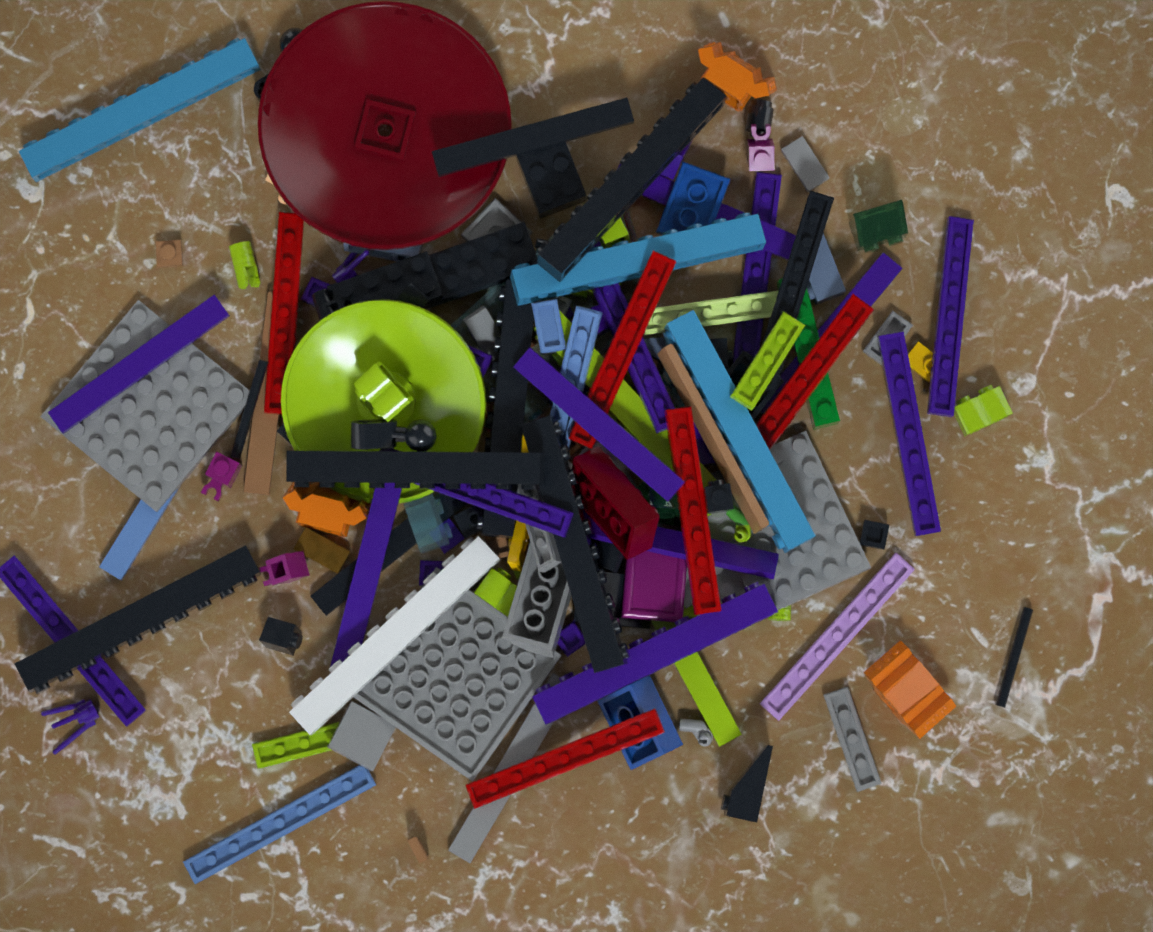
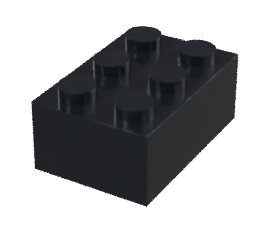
[515,142,587,219]

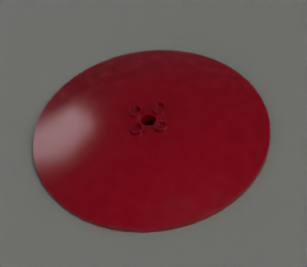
[258,1,512,250]

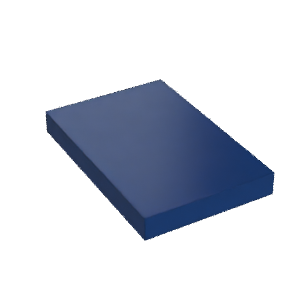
[656,162,730,236]

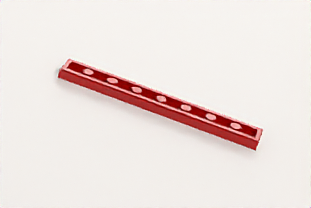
[264,212,304,415]
[568,251,677,449]
[756,294,874,450]
[664,406,721,615]
[465,708,665,809]

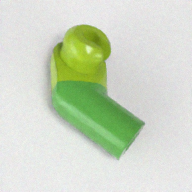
[726,505,752,543]

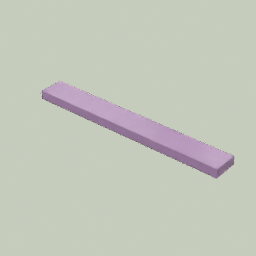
[759,553,915,721]

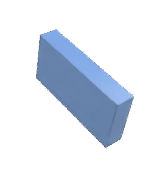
[531,299,566,354]

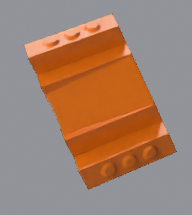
[698,42,777,112]
[283,482,371,537]
[863,640,956,739]

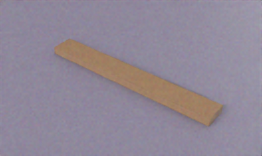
[243,292,279,496]
[657,344,769,534]

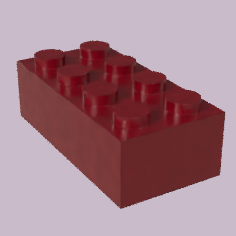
[572,446,659,560]

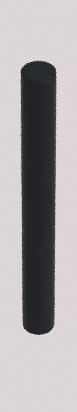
[230,359,269,459]
[995,607,1033,708]

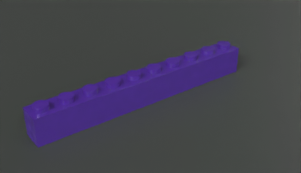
[532,582,778,725]

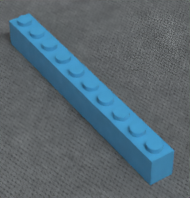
[19,38,261,182]
[510,213,766,306]
[663,310,816,553]

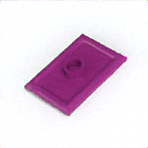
[621,551,687,622]

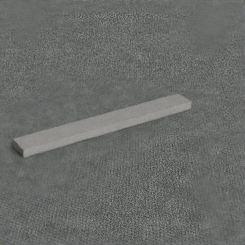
[448,673,561,863]

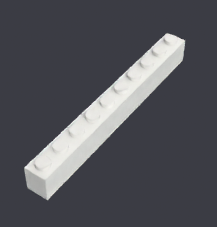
[289,536,500,735]

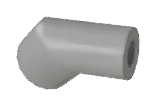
[679,719,713,747]

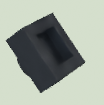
[859,520,889,550]

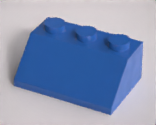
[598,675,683,770]

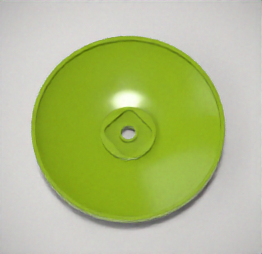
[281,300,486,503]

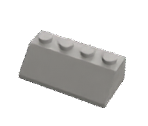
[502,542,571,658]

